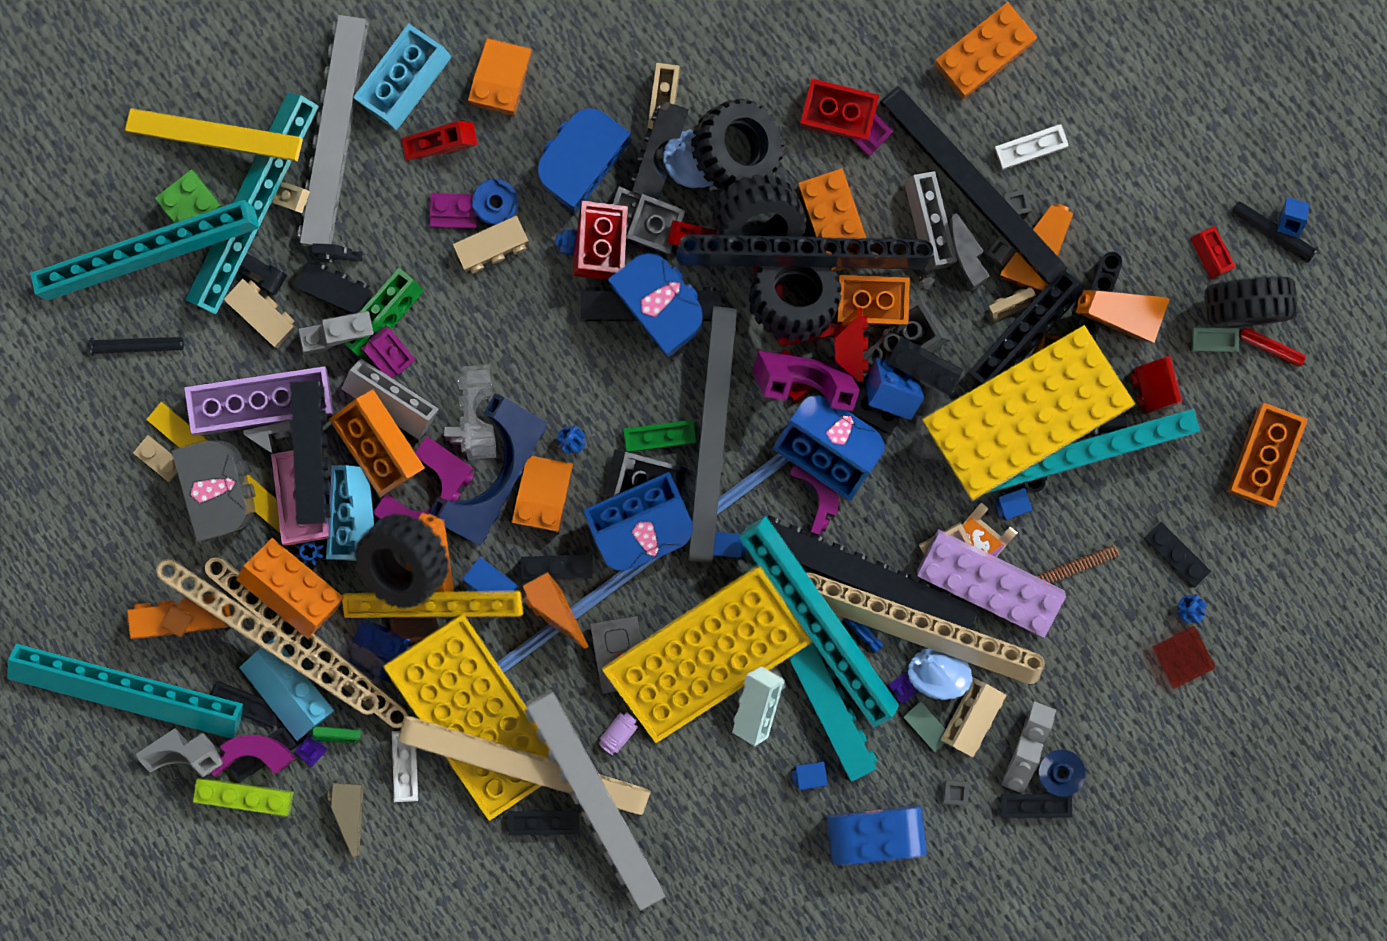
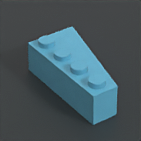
[326,465,374,561]

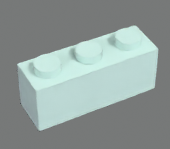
[732,667,784,746]

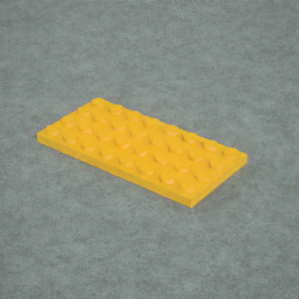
[922,325,1135,501]
[602,565,813,743]
[384,614,551,821]

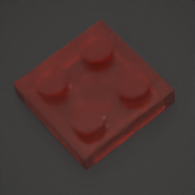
[1152,626,1216,689]

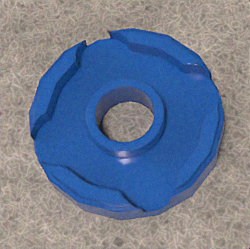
[472,179,518,226]

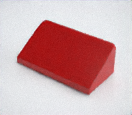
[1190,226,1236,279]

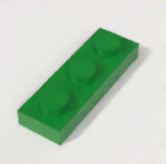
[624,420,696,452]

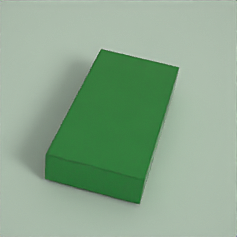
[312,727,361,744]

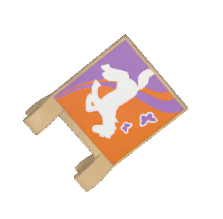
[962,502,1017,557]

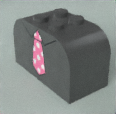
[172,440,256,542]

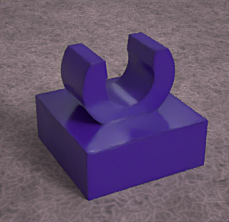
[888,671,919,704]
[294,734,328,767]

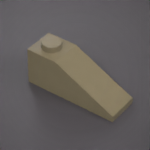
[328,783,364,857]

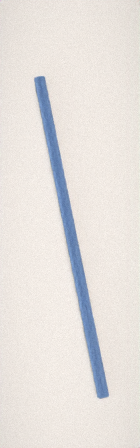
[497,453,790,673]

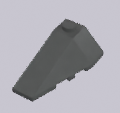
[862,298,950,386]

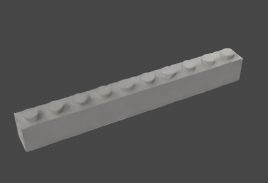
[298,15,368,247]
[525,689,665,910]

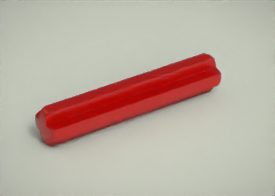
[1239,327,1306,367]

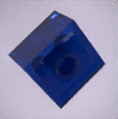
[349,620,411,683]

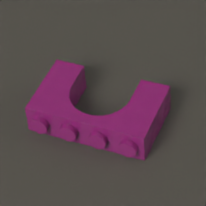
[752,350,859,411]
[373,436,475,519]

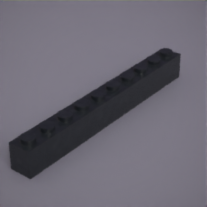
[762,515,980,630]

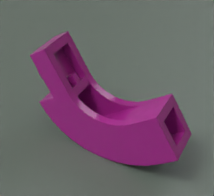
[790,464,839,536]
[211,735,296,776]

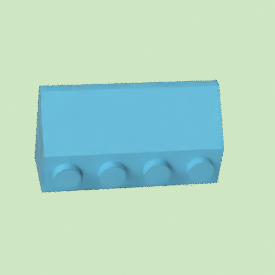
[353,23,452,131]
[240,637,334,741]

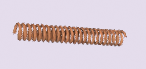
[1036,545,1120,583]

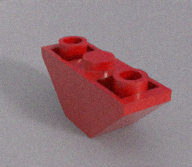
[834,307,868,382]

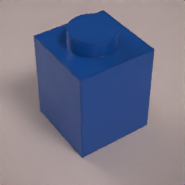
[1277,197,1309,238]
[994,488,1033,520]
[713,532,746,558]
[792,761,827,790]

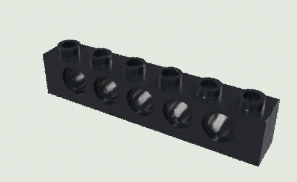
[969,271,1083,386]

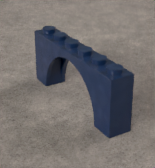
[428,393,548,546]

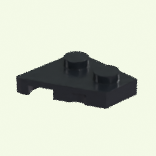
[312,243,363,264]

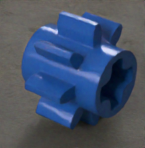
[555,229,577,256]
[557,425,586,455]
[296,540,324,566]
[1176,594,1207,624]

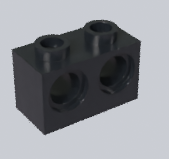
[850,388,901,436]

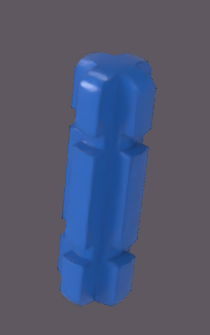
[845,618,883,653]

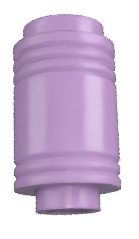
[598,712,638,755]

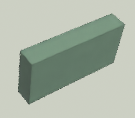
[1191,328,1239,352]
[903,701,946,752]

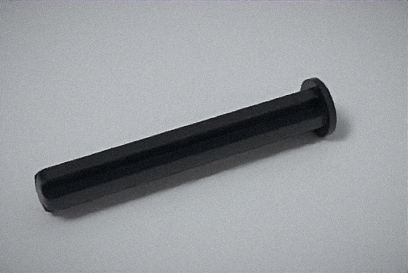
[1232,201,1319,263]
[89,337,184,356]

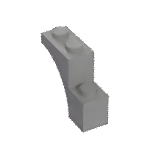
[299,311,374,355]
[1001,701,1056,794]
[136,728,223,777]

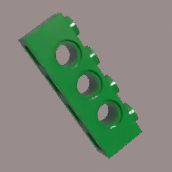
[343,268,424,360]

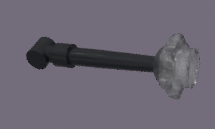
[883,235,937,290]

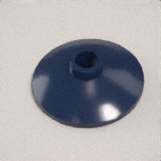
[1039,750,1086,797]

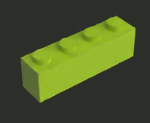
[193,777,294,816]

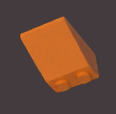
[468,38,532,116]
[836,275,910,326]
[512,456,573,533]
[523,573,589,649]

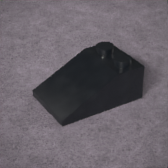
[603,449,687,497]

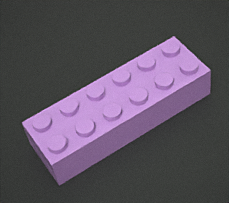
[184,367,334,436]
[917,529,1066,638]

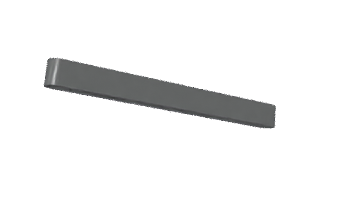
[688,306,737,563]

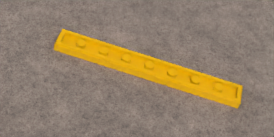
[125,108,303,162]
[146,402,281,533]
[342,591,523,618]

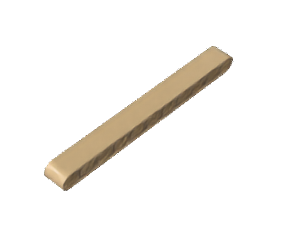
[205,558,409,728]
[157,560,378,714]
[806,573,1045,684]
[398,716,650,815]

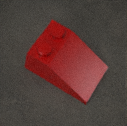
[800,78,879,140]
[572,201,628,280]
[1130,356,1182,414]

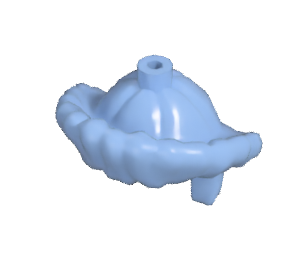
[663,129,714,188]
[908,648,973,700]

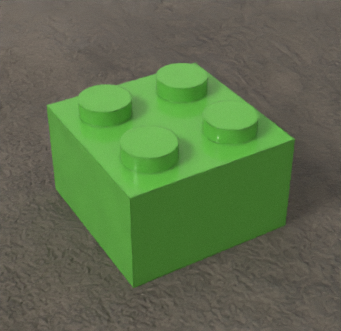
[155,169,222,223]

